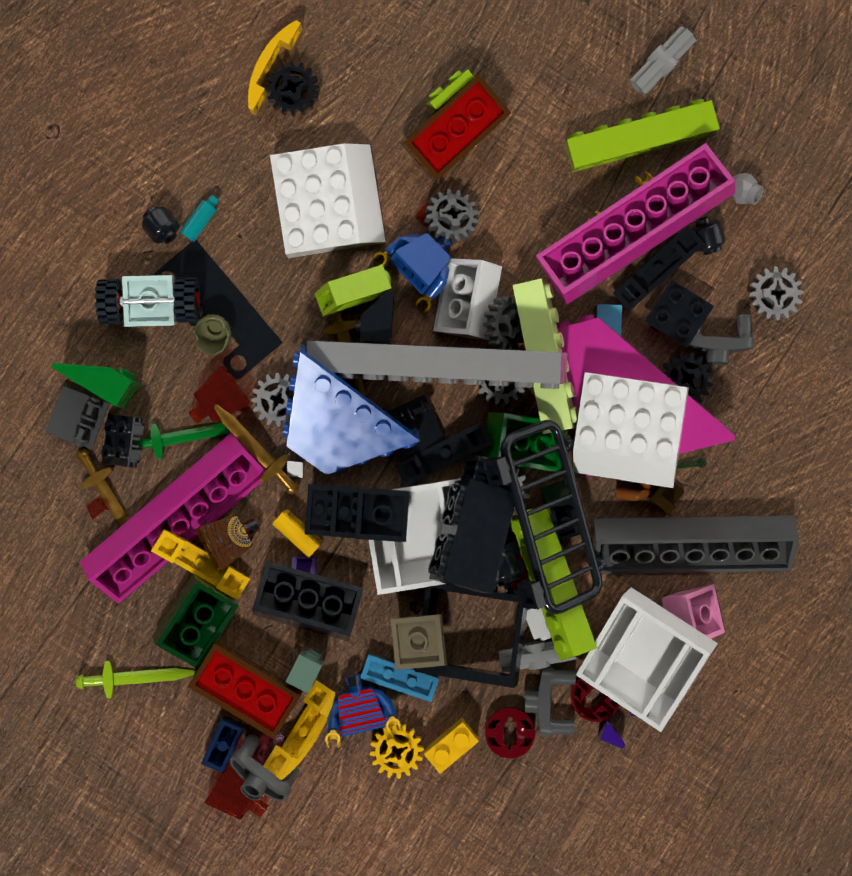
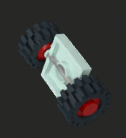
[95,275,201,327]

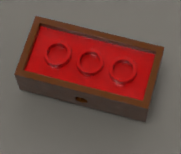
[400,74,511,181]
[188,640,303,739]

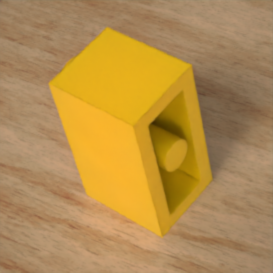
[424,718,479,774]

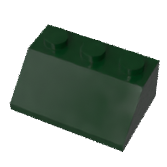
[152,574,239,669]

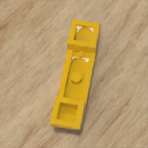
[248,20,303,116]
[151,529,250,600]
[263,680,335,780]

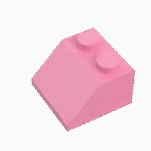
[662,584,725,639]

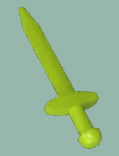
[75,661,196,699]

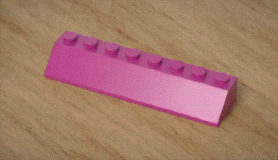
[536,143,736,305]
[79,433,265,604]

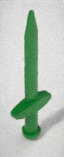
[132,423,242,460]

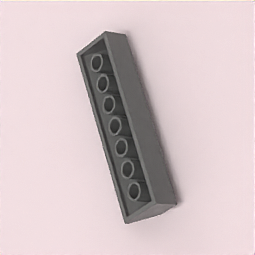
[592,516,799,574]

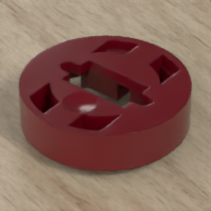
[570,677,620,722]
[485,707,535,759]

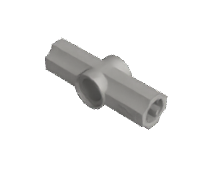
[629,26,697,96]
[498,640,576,673]

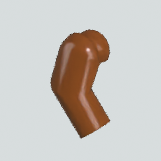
[616,483,652,501]

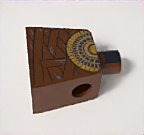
[195,515,260,572]

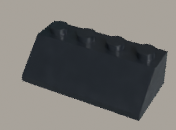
[252,561,364,641]

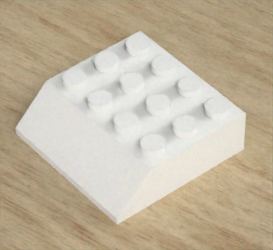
[270,143,386,258]
[573,372,689,488]
[369,478,461,595]
[576,587,718,732]

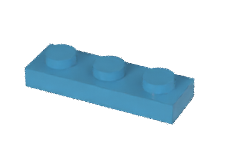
[361,654,439,702]

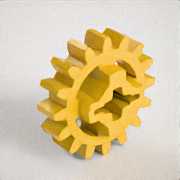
[370,724,424,779]

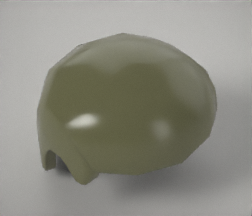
[193,314,231,356]

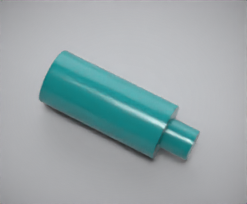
[179,195,220,242]

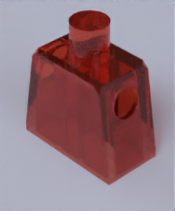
[188,366,252,424]
[204,764,269,820]

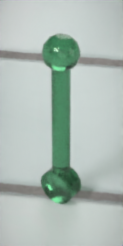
[676,458,707,469]

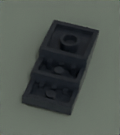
[305,484,410,542]

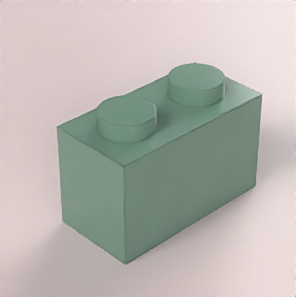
[286,647,325,693]

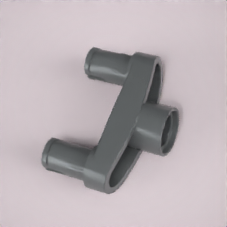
[688,314,754,365]
[524,667,576,737]
[230,734,299,801]

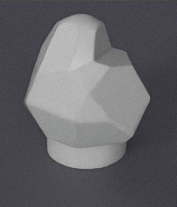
[732,173,764,205]

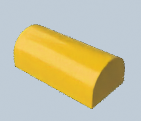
[272,509,323,558]

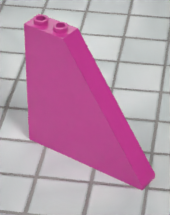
[556,315,736,477]

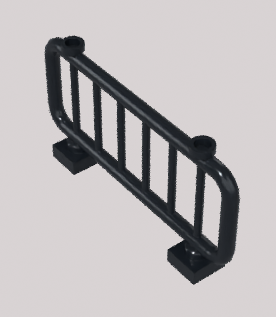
[482,420,607,615]

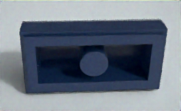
[201,716,245,774]

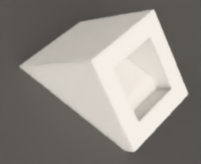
[287,461,304,478]

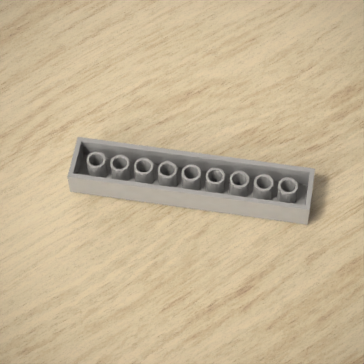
[307,341,568,389]

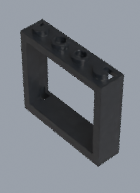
[415,584,528,688]

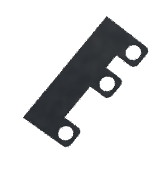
[153,240,282,378]

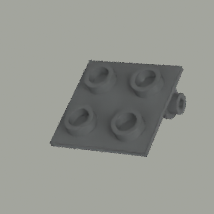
[45,386,110,450]

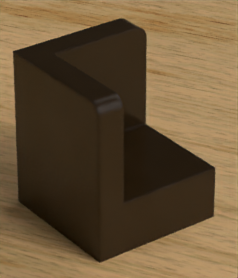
[647,482,684,515]

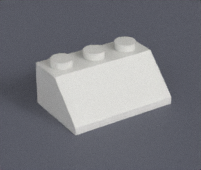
[433,258,502,340]

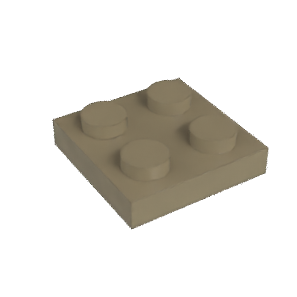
[391,614,447,670]

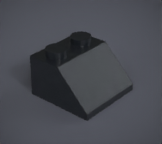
[355,291,394,345]

